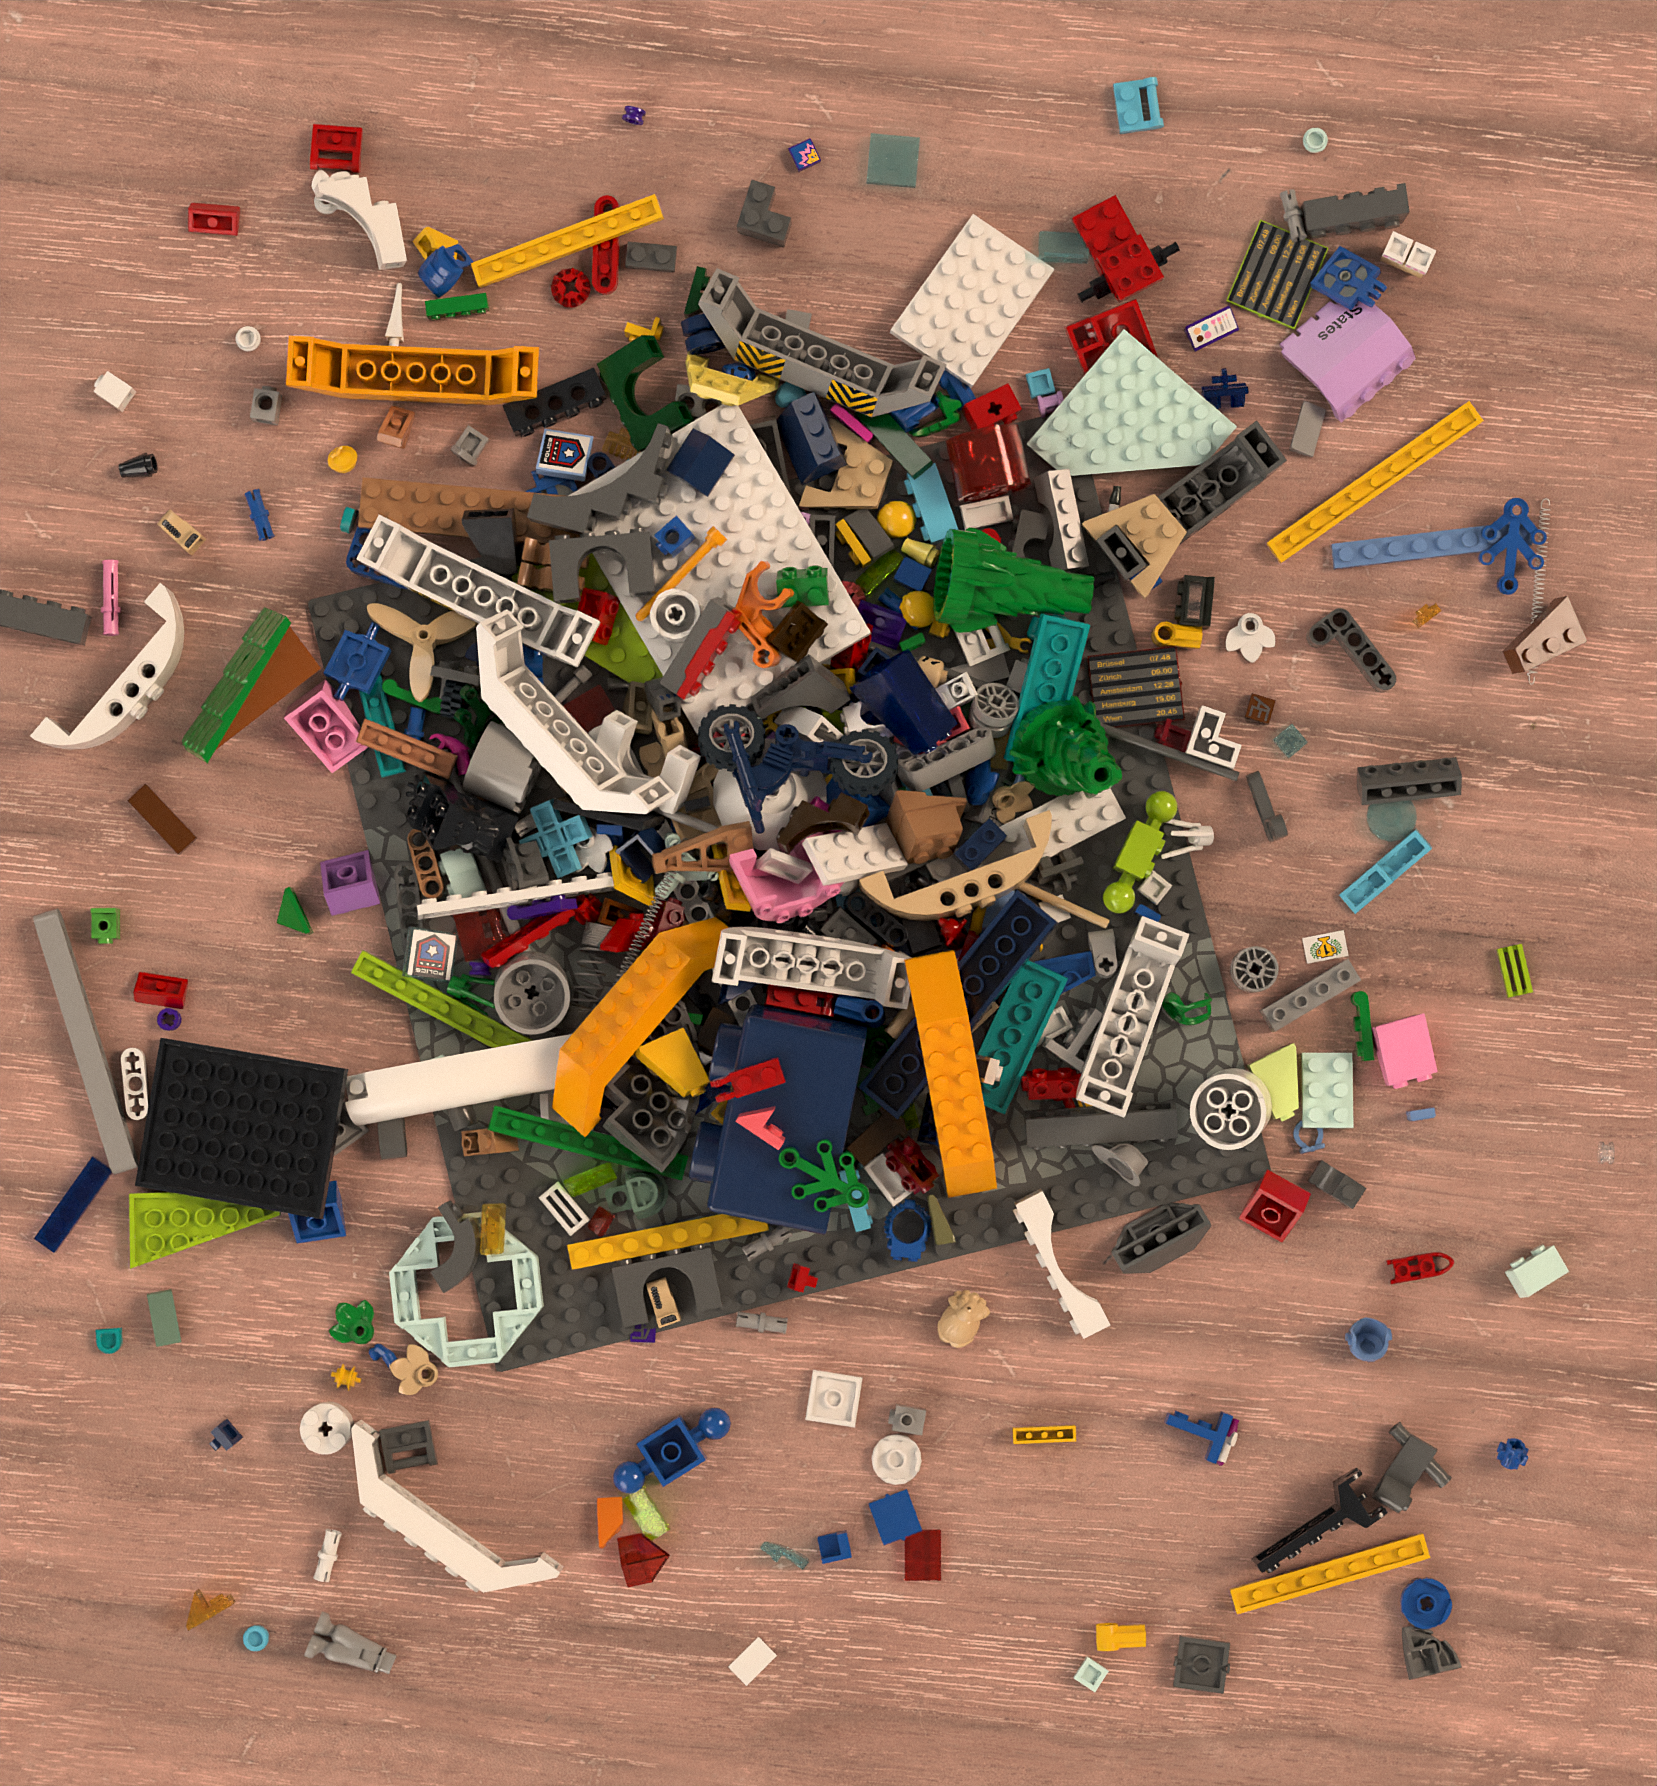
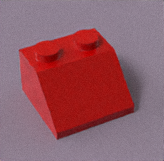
[1239,1169,1311,1243]

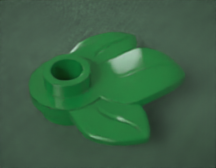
[329,1300,374,1345]

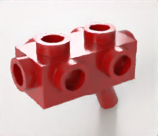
[1021,1067,1081,1108]

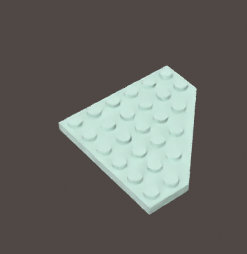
[1027,329,1237,476]

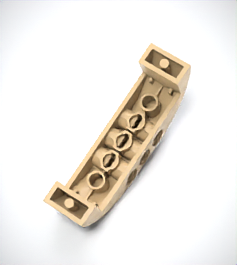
[859,810,1052,921]

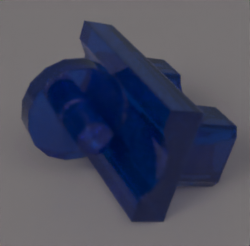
[1201,368,1249,409]

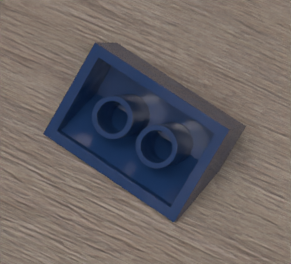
[776,392,847,486]

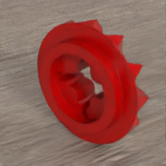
[551,268,591,308]

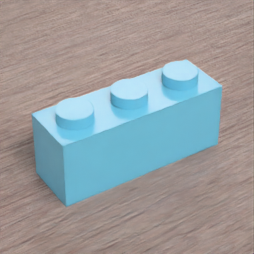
[904,463,958,545]

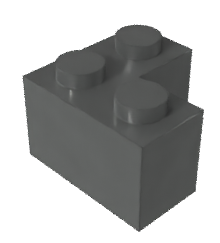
[737,180,792,247]

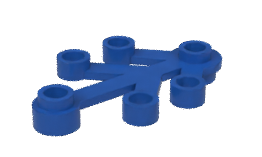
[1478,498,1547,595]

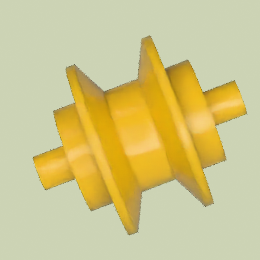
[331,1364,361,1391]

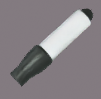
[1108,486,1121,512]

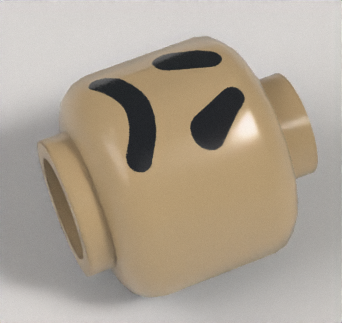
[910,656,948,691]

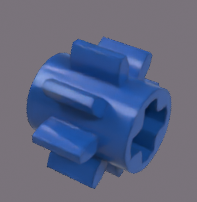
[1497,1438,1529,1470]

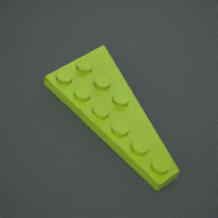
[129,1192,281,1269]

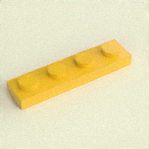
[711,844,751,912]

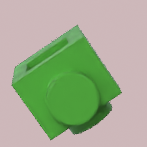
[91,908,120,944]

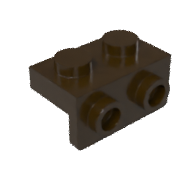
[767,600,828,663]

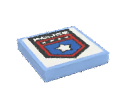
[536,429,593,481]

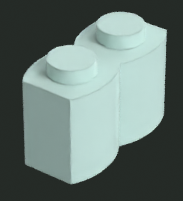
[438,849,487,898]

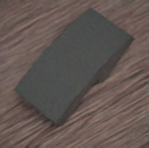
[844,509,894,560]

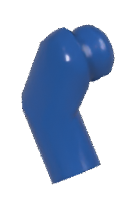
[368,1344,397,1369]

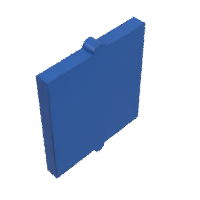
[869,1489,923,1546]

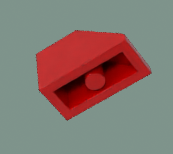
[600,913,653,952]

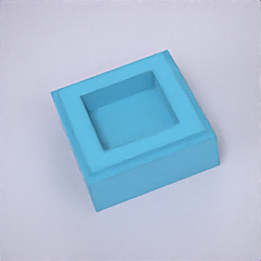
[1025,368,1056,399]

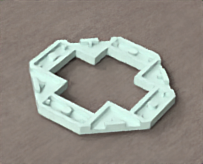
[389,1212,544,1367]

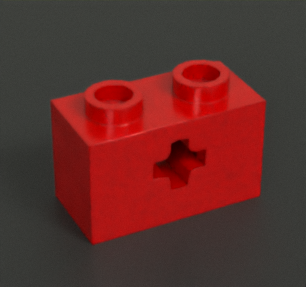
[961,383,1022,436]

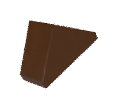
[597,898,643,927]

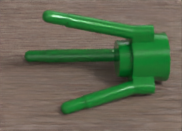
[447,974,495,1016]

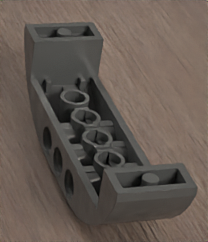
[1096,421,1287,580]

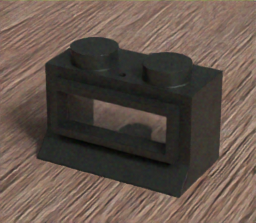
[1175,575,1215,629]

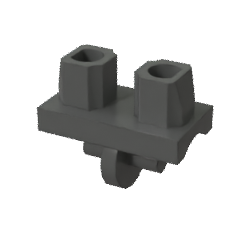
[1036,848,1084,892]

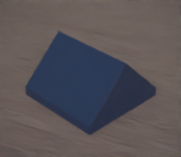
[666,428,735,497]

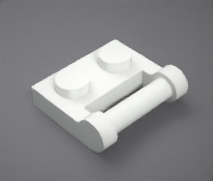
[953,624,1010,667]

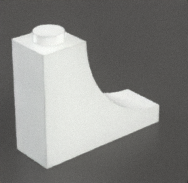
[774,706,856,762]

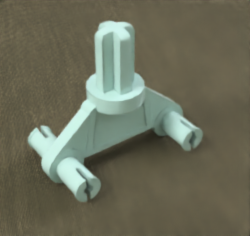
[654,832,719,899]

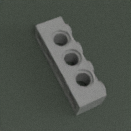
[1260,959,1361,1032]

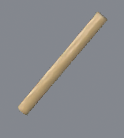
[1016,882,1110,929]

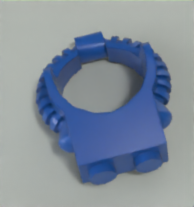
[884,1199,932,1262]

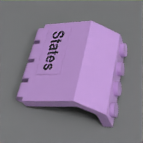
[1279,301,1416,422]

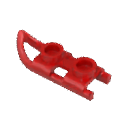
[1386,1252,1455,1285]

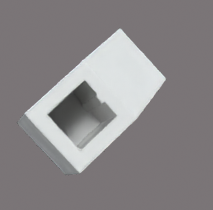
[927,672,978,716]

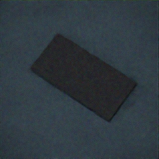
[553,795,665,831]

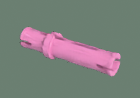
[101,560,121,636]

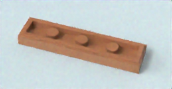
[356,719,458,779]

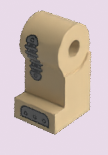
[157,509,206,556]
[646,1277,681,1328]

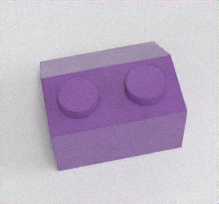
[320,850,380,916]

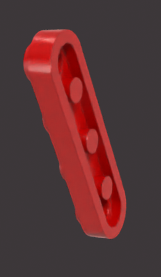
[592,195,620,295]

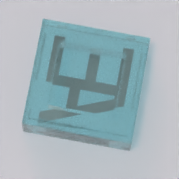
[1272,724,1308,759]

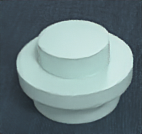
[1303,128,1328,153]

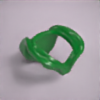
[1162,992,1212,1025]

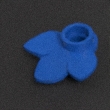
[965,759,1000,805]

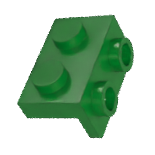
[776,565,830,608]

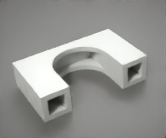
[596,710,701,814]

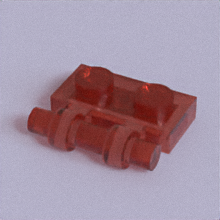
[453,908,506,962]

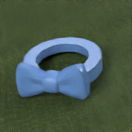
[1293,1121,1325,1154]

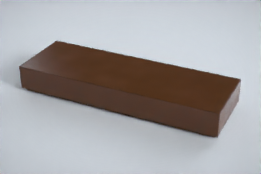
[127,784,197,855]

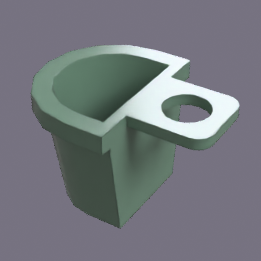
[605,1169,668,1220]

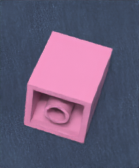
[1371,1014,1437,1089]

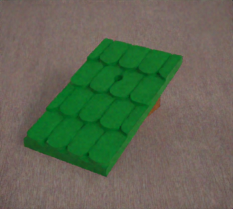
[182,607,321,764]

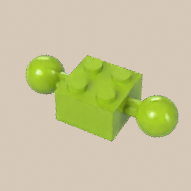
[1103,791,1178,913]

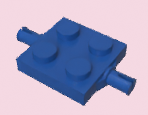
[323,622,391,701]

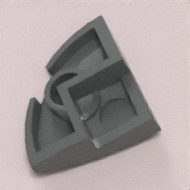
[1402,1626,1462,1680]

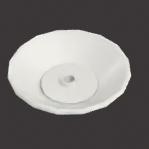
[713,739,827,850]

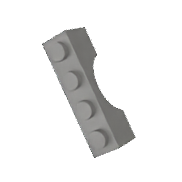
[1034,469,1089,573]

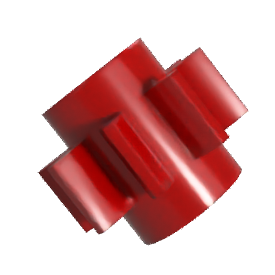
[573,893,602,925]

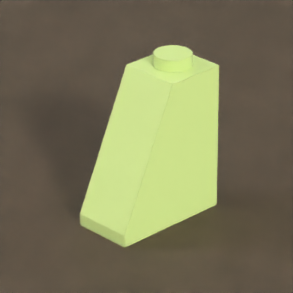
[1247,1043,1299,1121]

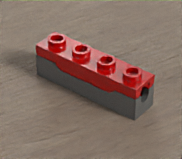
[660,597,743,700]

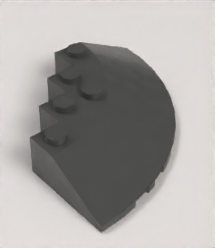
[603,1000,701,1172]

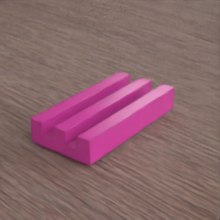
[830,403,874,444]

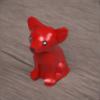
[937,917,967,950]

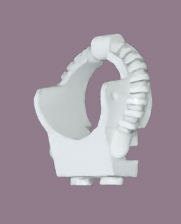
[840,694,902,738]

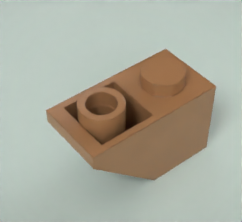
[461,1129,519,1156]

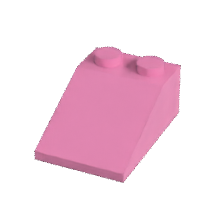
[284,679,368,773]

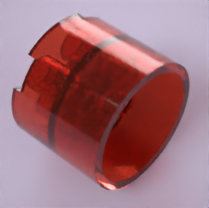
[945,424,1031,502]

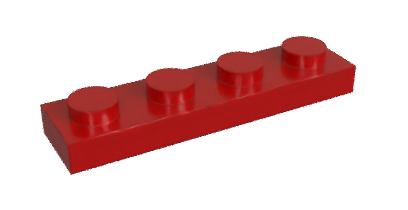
[480,910,575,968]

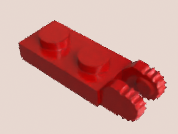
[710,1057,786,1103]

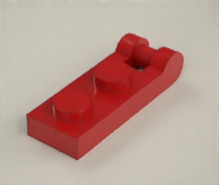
[764,984,838,1018]

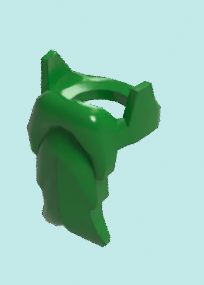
[909,390,962,437]

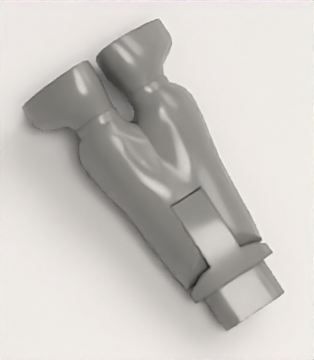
[304,1611,397,1674]

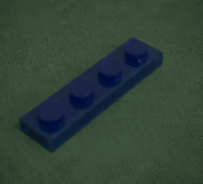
[34,1156,112,1253]

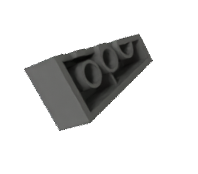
[1301,183,1410,238]

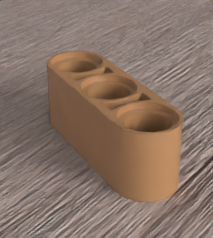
[407,829,445,899]

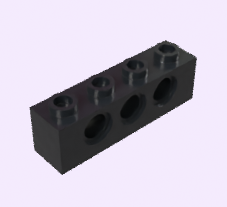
[502,368,607,438]

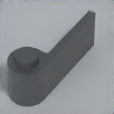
[1372,1434,1438,1513]

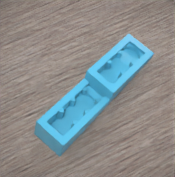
[1339,828,1432,914]

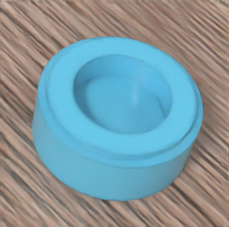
[243,1625,269,1651]

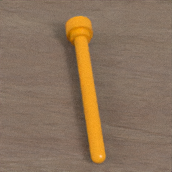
[635,526,728,621]

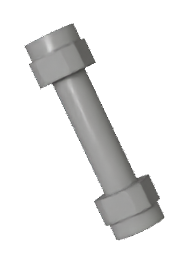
[554,665,592,704]

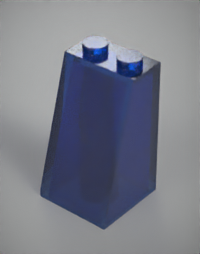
[849,649,958,755]

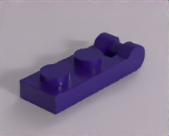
[507,895,577,920]

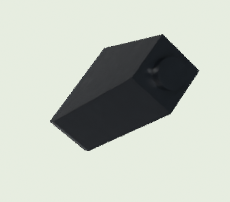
[462,508,520,577]

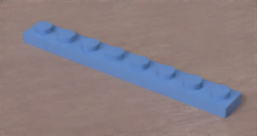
[1331,523,1532,570]

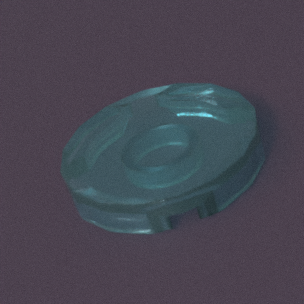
[1366,800,1417,842]

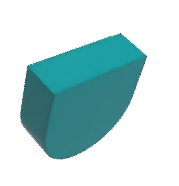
[340,507,358,534]
[96,1327,123,1354]

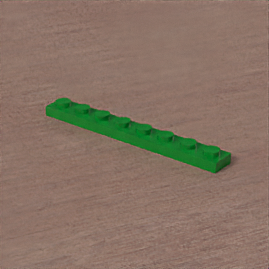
[488,1106,688,1181]

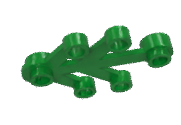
[779,1139,870,1212]

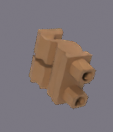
[517,537,590,592]

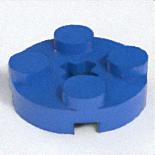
[1400,1577,1452,1629]

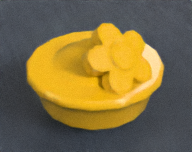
[327,446,358,473]

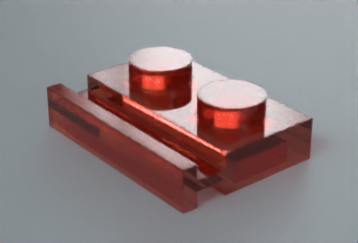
[563,684,615,734]
[904,1529,941,1581]

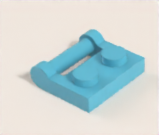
[1113,77,1164,134]

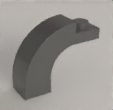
[431,1201,480,1293]

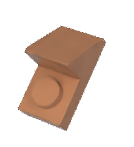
[377,406,415,449]

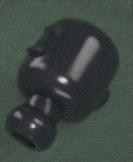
[698,880,756,927]

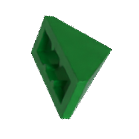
[277,887,314,935]

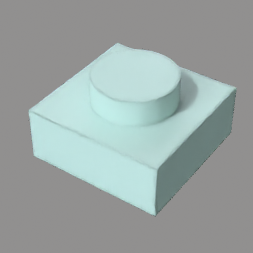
[1073,1656,1109,1692]

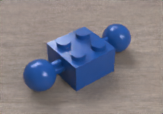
[613,1408,731,1494]

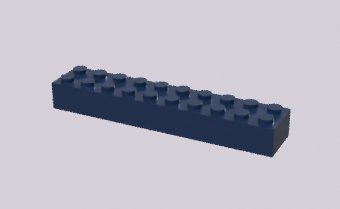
[859,890,1059,1119]

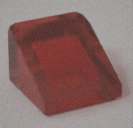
[587,1206,615,1237]

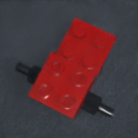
[1072,195,1180,303]

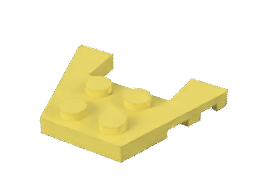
[685,353,780,406]

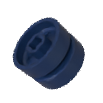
[681,313,726,355]

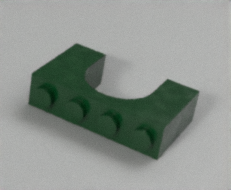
[597,335,694,452]

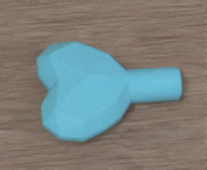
[775,381,807,408]

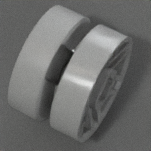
[968,683,1019,738]
[1230,946,1279,993]

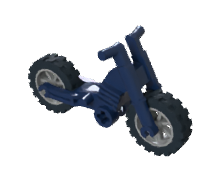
[698,704,898,834]

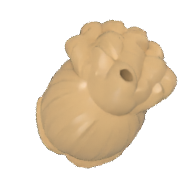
[938,1290,990,1348]

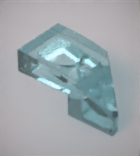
[760,1541,809,1570]

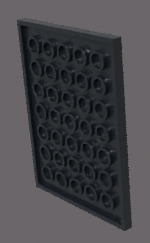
[135,1038,348,1219]

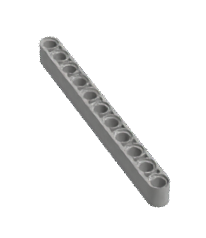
[33,908,139,1175]

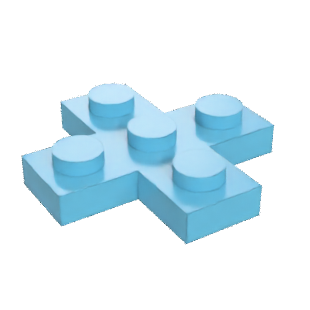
[519,799,593,878]

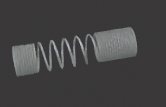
[560,922,612,1036]

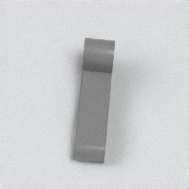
[896,727,996,792]

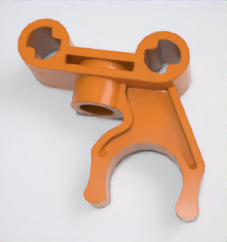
[734,561,794,668]

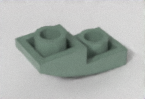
[147,1289,181,1347]

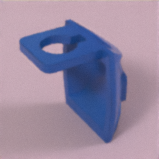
[418,244,473,298]

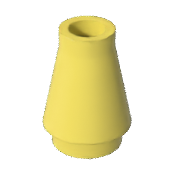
[901,538,940,568]

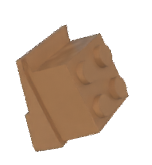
[885,790,967,864]

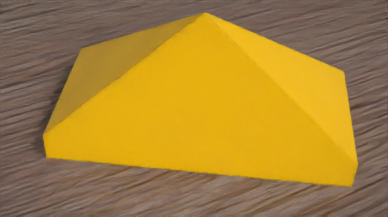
[412,227,458,260]

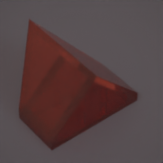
[617,1532,670,1588]

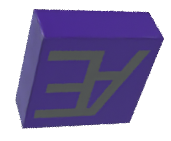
[630,1323,656,1343]

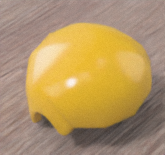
[876,501,917,538]
[899,590,935,628]

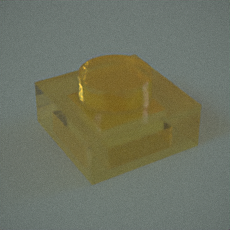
[1413,603,1442,629]

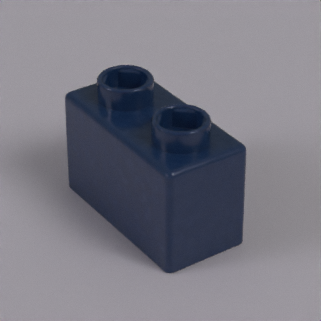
[689,1004,868,1235]

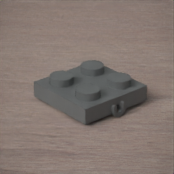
[1173,1635,1230,1694]

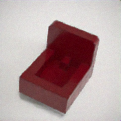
[1154,718,1192,752]

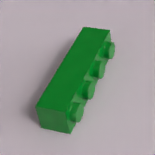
[425,293,489,321]

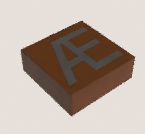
[1244,693,1276,725]

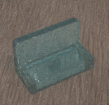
[1038,231,1089,264]

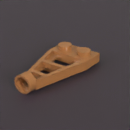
[652,821,753,874]

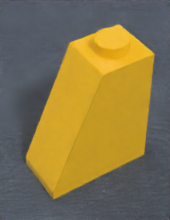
[635,1027,710,1097]

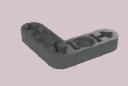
[1246,771,1288,843]

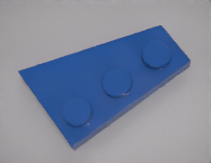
[1033,950,1096,994]

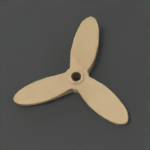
[367,603,479,702]

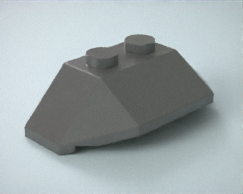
[1111,1202,1212,1274]

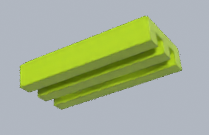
[1496,944,1533,998]

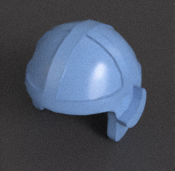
[1345,1317,1392,1363]

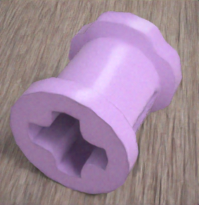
[1036,390,1064,418]

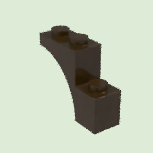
[776,792,870,855]

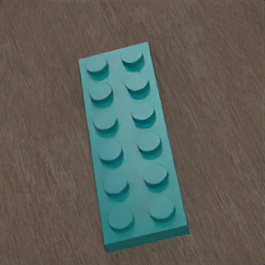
[1004,613,1090,762]
[977,960,1068,1115]

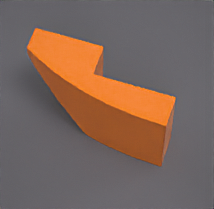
[597,1497,623,1549]

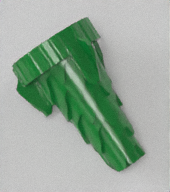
[933,527,1094,633]
[1009,696,1122,799]

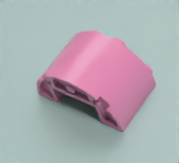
[729,832,844,923]

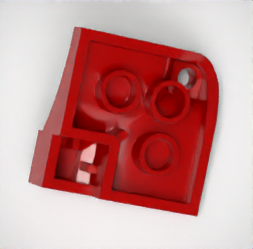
[1064,299,1158,375]

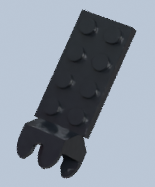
[1252,1468,1388,1573]

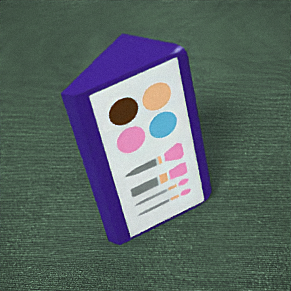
[1184,305,1239,352]

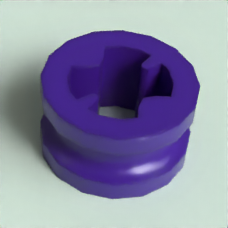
[622,106,646,125]
[469,962,491,976]
[157,1008,182,1031]

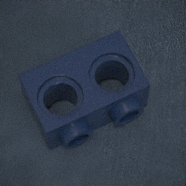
[952,818,1007,872]

